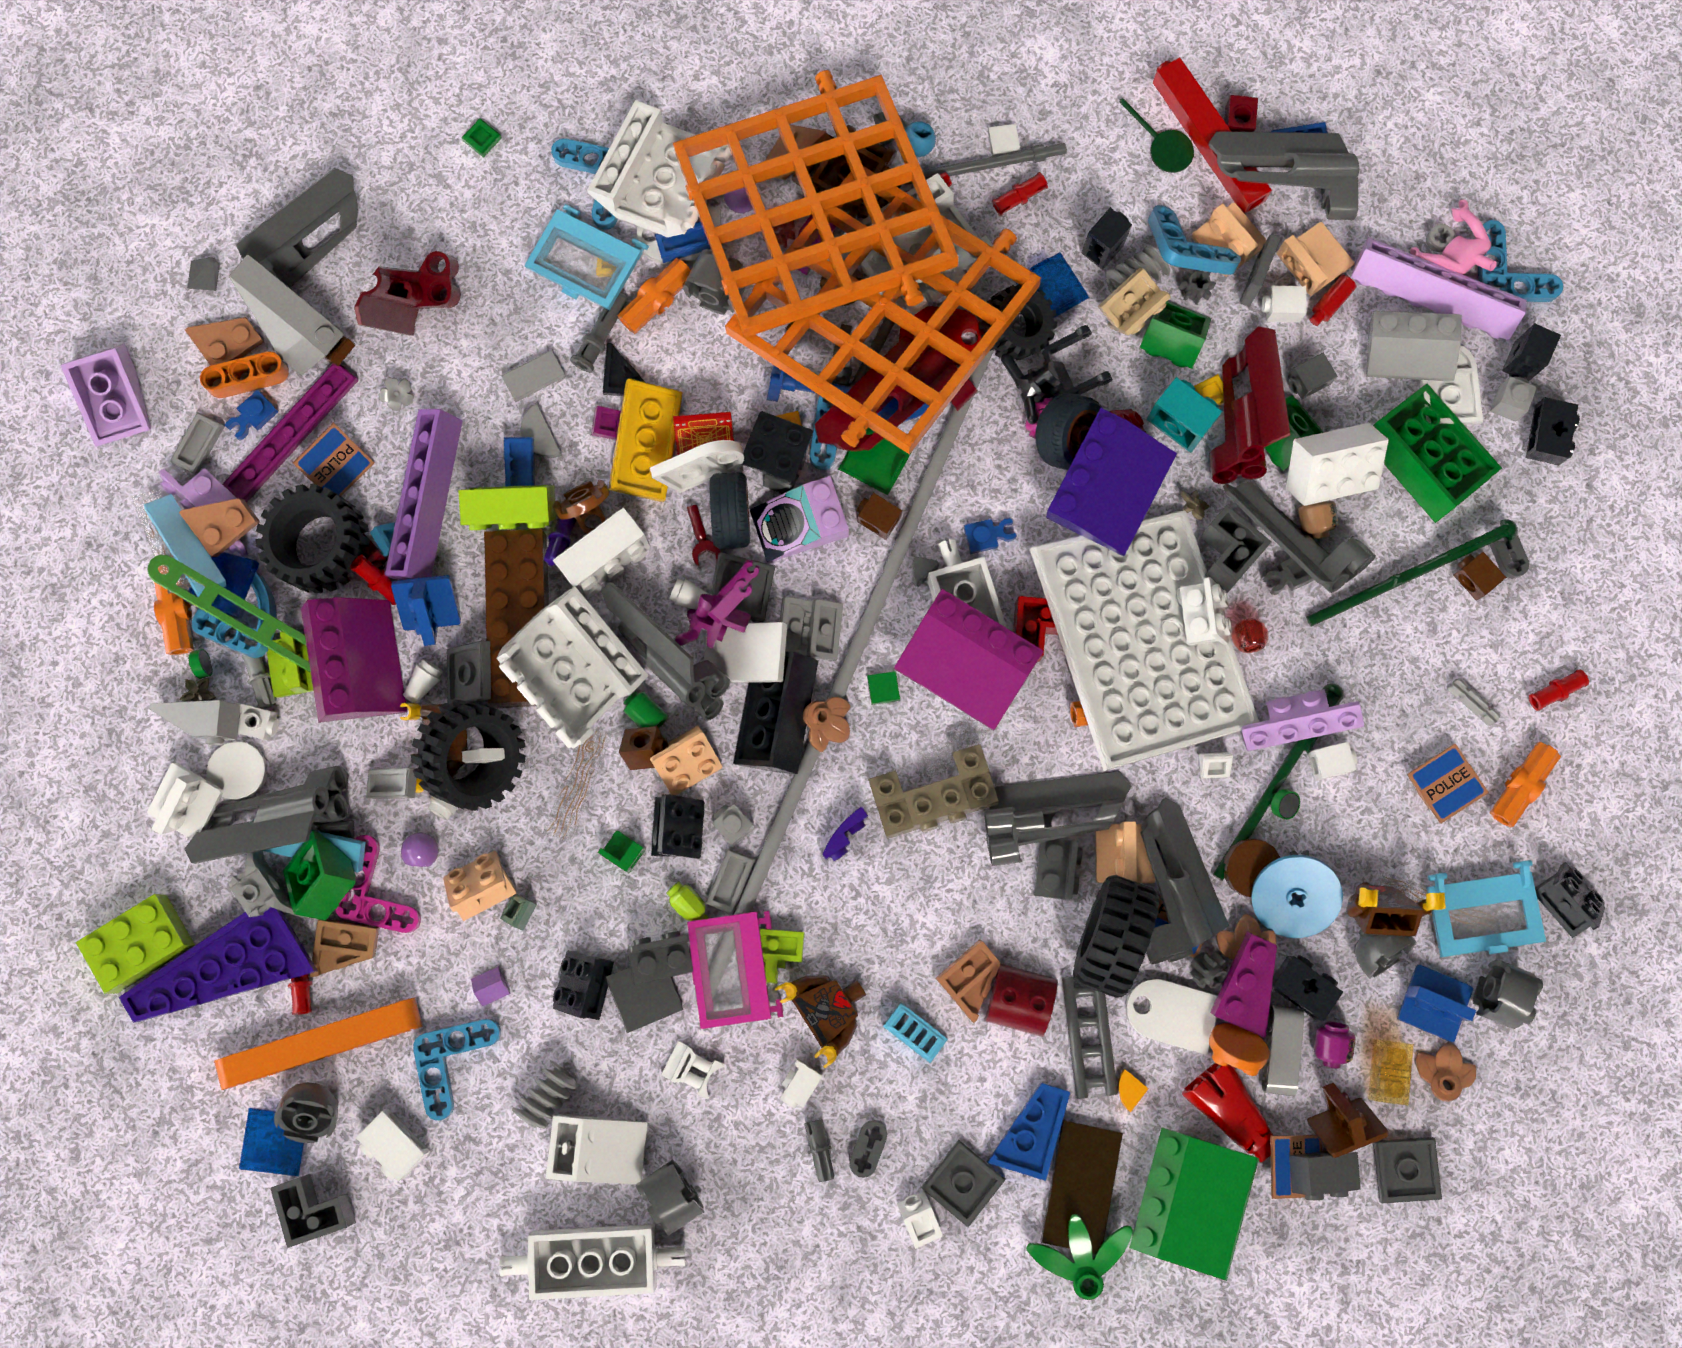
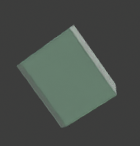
[500,894,537,930]

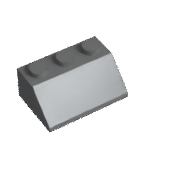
[1366,311,1462,381]

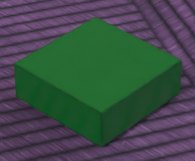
[461,118,502,158]
[867,671,900,705]

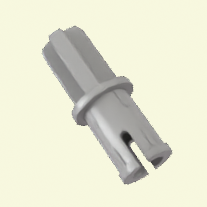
[242,654,276,709]

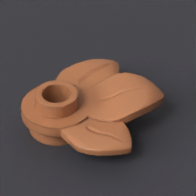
[803,697,850,752]
[1216,914,1276,960]
[1416,1042,1476,1102]

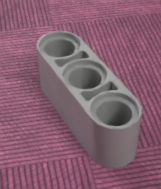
[1262,1005,1304,1097]

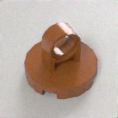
[553,480,610,534]

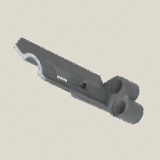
[184,766,348,864]

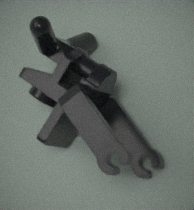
[1001,325,1113,424]

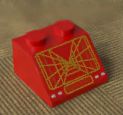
[673,412,735,455]

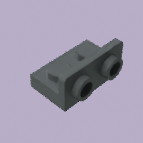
[1034,839,1083,900]
[627,931,693,985]

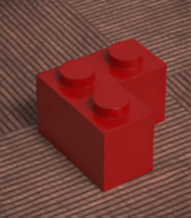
[1013,596,1058,662]

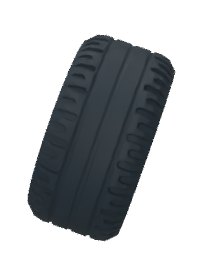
[1035,393,1103,471]
[709,472,750,549]

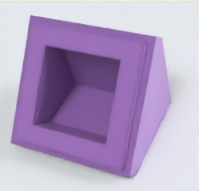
[471,966,510,1006]

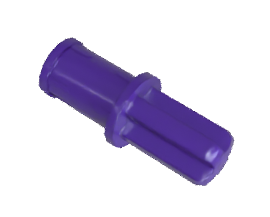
[544,517,576,567]

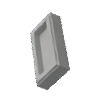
[502,350,566,402]
[170,412,225,475]
[366,768,416,799]
[705,849,755,914]

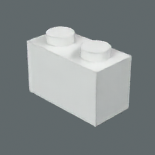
[356,1109,431,1181]

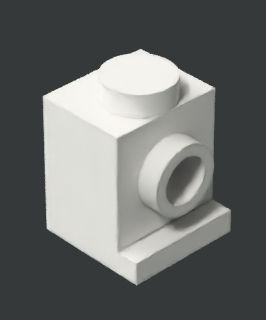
[235,702,279,741]
[780,1059,823,1108]

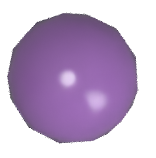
[723,188,752,214]
[401,832,439,867]

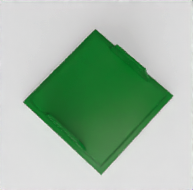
[838,428,912,495]

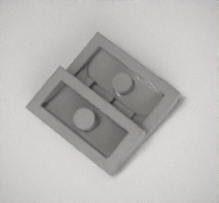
[780,596,843,661]

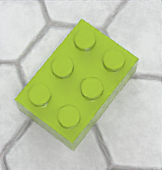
[458,485,556,530]
[75,894,195,994]

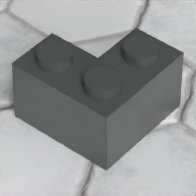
[1200,505,1272,593]
[270,1174,356,1248]

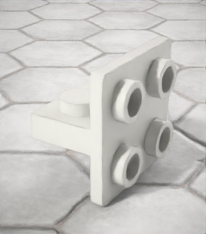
[1180,577,1232,646]
[147,763,223,839]

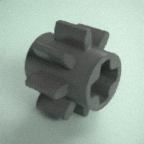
[1178,270,1216,305]
[1190,951,1228,989]

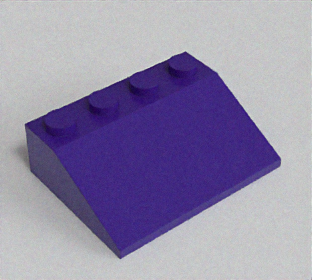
[1046,408,1177,556]

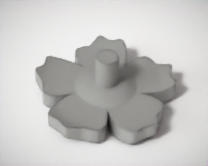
[378,377,414,411]

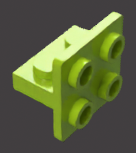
[267,632,313,698]

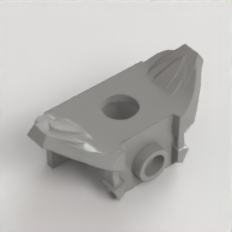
[229,850,308,919]

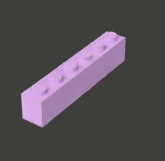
[1351,237,1526,341]

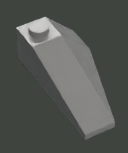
[229,254,344,376]

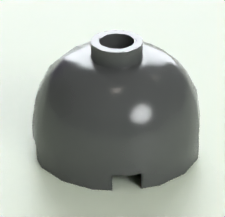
[1354,930,1417,979]
[274,1082,338,1143]

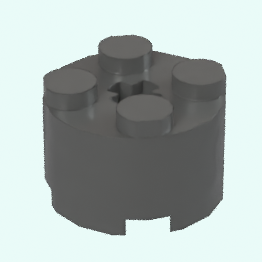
[683,249,746,315]
[1473,959,1543,1029]
[636,1159,704,1236]

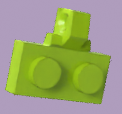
[760,929,805,984]

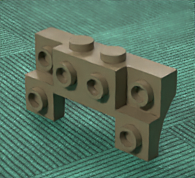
[868,744,999,839]

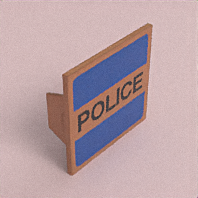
[292,422,374,496]
[1407,744,1489,824]
[1270,1135,1322,1199]

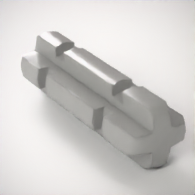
[1448,678,1501,726]

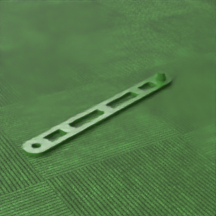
[147,555,311,673]

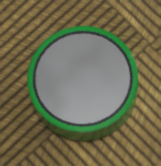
[188,648,213,679]
[1271,789,1300,820]

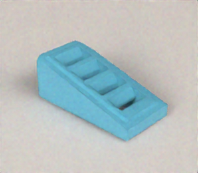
[883,1002,948,1063]

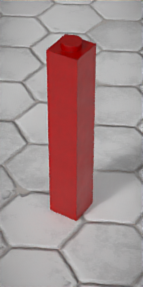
[1153,57,1272,214]

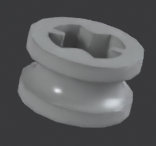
[1426,224,1455,252]

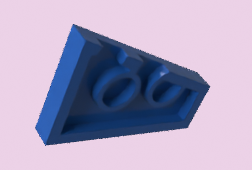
[987,1082,1070,1181]

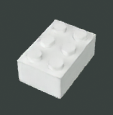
[1286,423,1389,506]
[553,507,650,598]

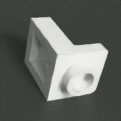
[897,1192,943,1249]

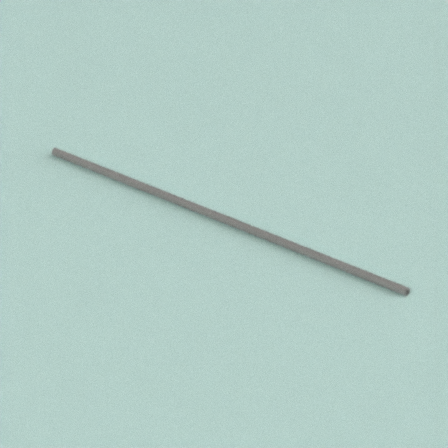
[696,349,994,1001]

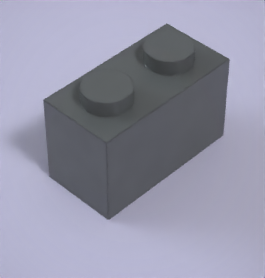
[1289,1151,1361,1200]

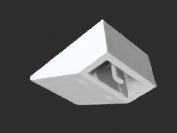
[546,1113,648,1184]

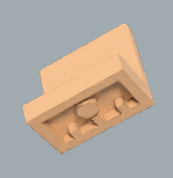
[1276,222,1355,297]

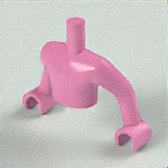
[1410,199,1497,275]

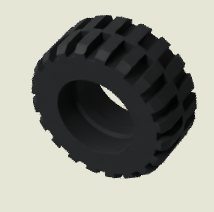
[1073,875,1160,998]

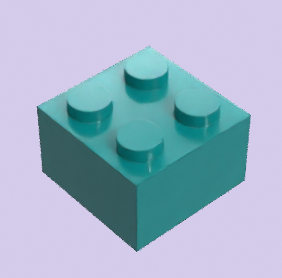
[1146,377,1223,453]

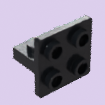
[742,411,813,483]
[651,794,705,859]
[1535,862,1605,938]
[553,950,614,1020]

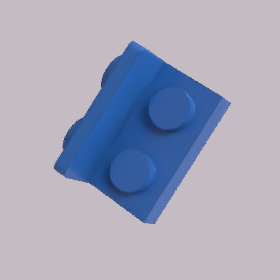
[391,575,461,646]
[1397,965,1476,1042]

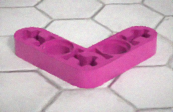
[335,835,421,933]

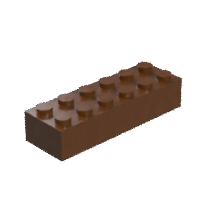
[484,529,549,708]

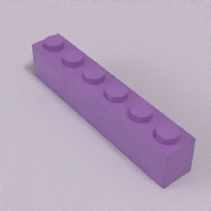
[385,409,463,580]

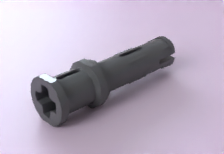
[570,292,628,373]

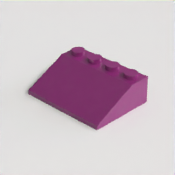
[894,589,1044,731]
[301,597,408,723]

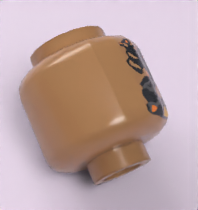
[1298,500,1339,539]

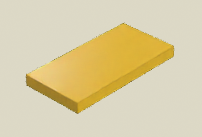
[608,378,683,502]

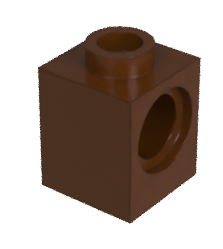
[856,492,903,540]
[1453,552,1507,601]
[619,726,669,770]

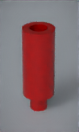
[1309,275,1357,326]

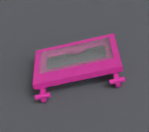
[687,911,784,1029]

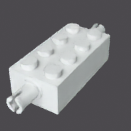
[927,539,1007,628]
[499,1224,686,1300]

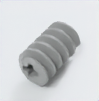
[1106,245,1170,293]
[512,1060,578,1129]

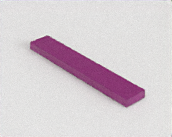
[222,364,359,503]

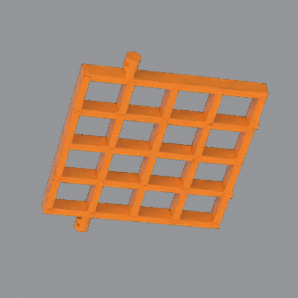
[673,70,959,338]
[725,166,1041,455]

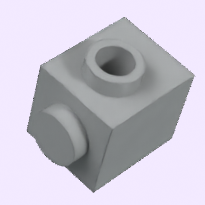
[1490,376,1537,422]
[712,804,755,847]

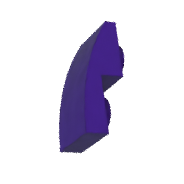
[822,806,868,862]

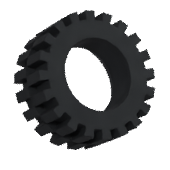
[255,484,370,593]
[411,699,526,811]

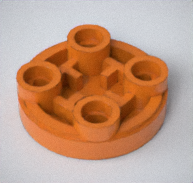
[1209,1023,1270,1076]

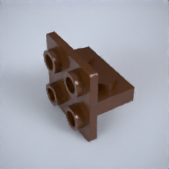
[1307,1083,1389,1158]

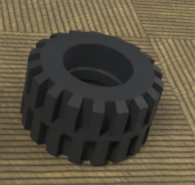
[979,284,1057,361]

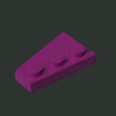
[1210,932,1277,1038]

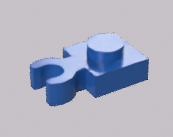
[225,389,279,441]
[963,518,1017,555]

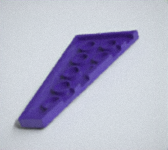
[119,907,318,1023]

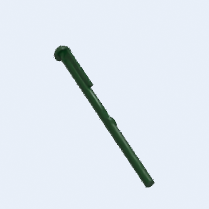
[1306,519,1518,627]
[1213,683,1344,881]

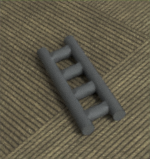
[1062,977,1118,1099]

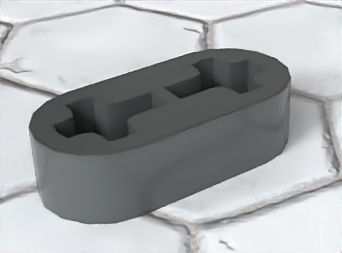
[1489,526,1529,579]
[849,1120,888,1178]

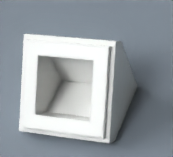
[1199,752,1233,779]

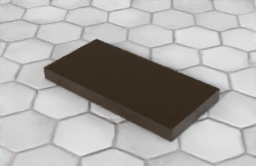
[1040,1120,1123,1254]

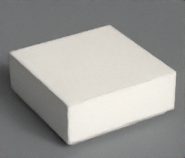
[988,124,1020,157]
[462,748,505,763]

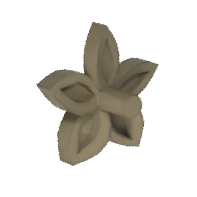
[1180,490,1210,521]
[179,677,216,702]

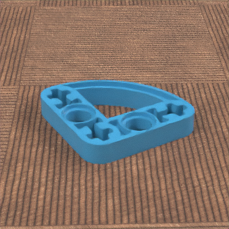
[192,558,277,658]

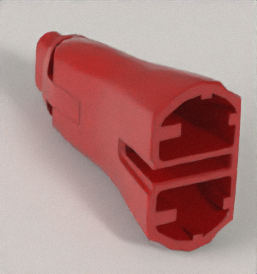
[1182,1062,1273,1162]

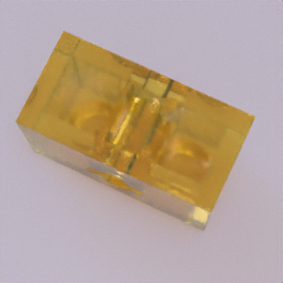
[1368,1039,1414,1106]

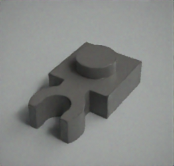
[1263,558,1314,595]

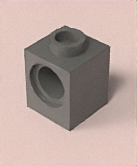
[1288,352,1338,400]

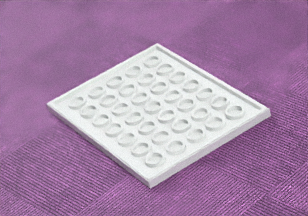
[1030,510,1259,771]

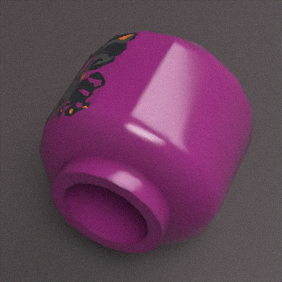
[1314,1021,1356,1069]

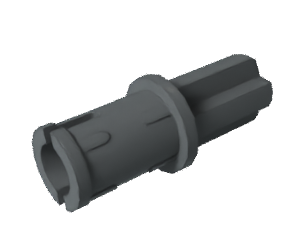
[804,1119,835,1182]

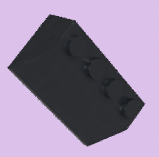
[733,652,819,774]

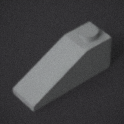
[149,700,240,745]

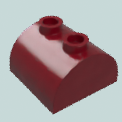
[985,964,1058,1037]

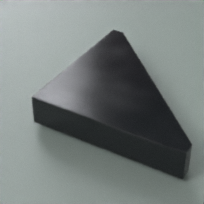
[603,343,646,396]

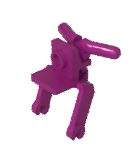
[675,559,760,649]

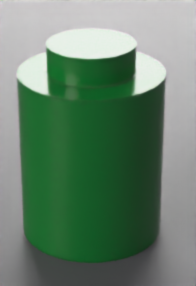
[623,691,669,729]

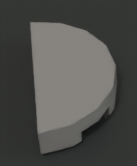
[520,404,562,458]

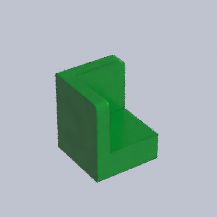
[597,831,646,874]

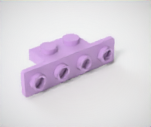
[158,468,247,557]
[1241,689,1364,751]

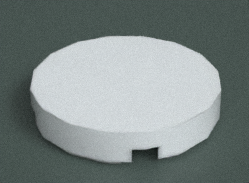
[206,741,267,800]

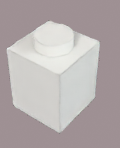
[1262,285,1307,322]
[1307,742,1357,781]

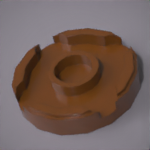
[1224,839,1281,897]

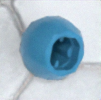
[905,121,936,158]

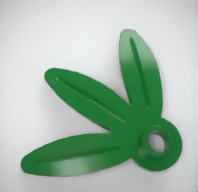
[1026,1214,1133,1300]

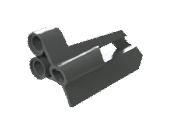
[1208,132,1359,220]
[235,168,358,292]
[1223,482,1376,593]
[601,582,730,721]
[984,771,1132,866]
[1140,797,1229,964]

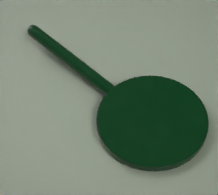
[1119,98,1194,173]

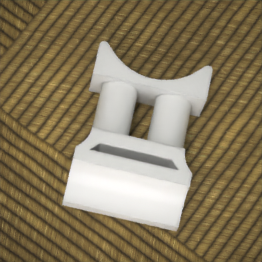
[661,1041,725,1099]

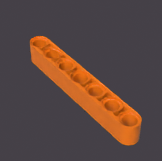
[214,997,423,1090]

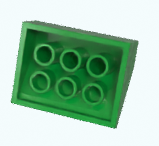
[1373,383,1502,523]
[1129,1128,1259,1281]

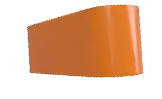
[200,351,289,398]

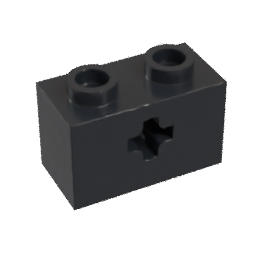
[1081,207,1132,270]
[1502,323,1561,382]
[1525,397,1580,466]
[1272,955,1343,1021]

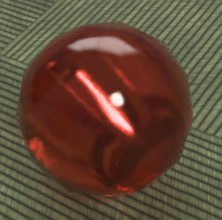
[1232,618,1269,653]

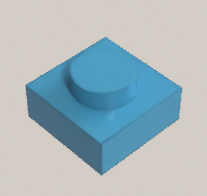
[370,522,395,556]

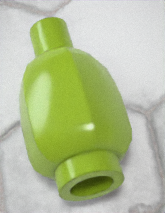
[666,881,710,921]

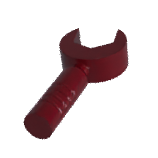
[687,505,721,568]

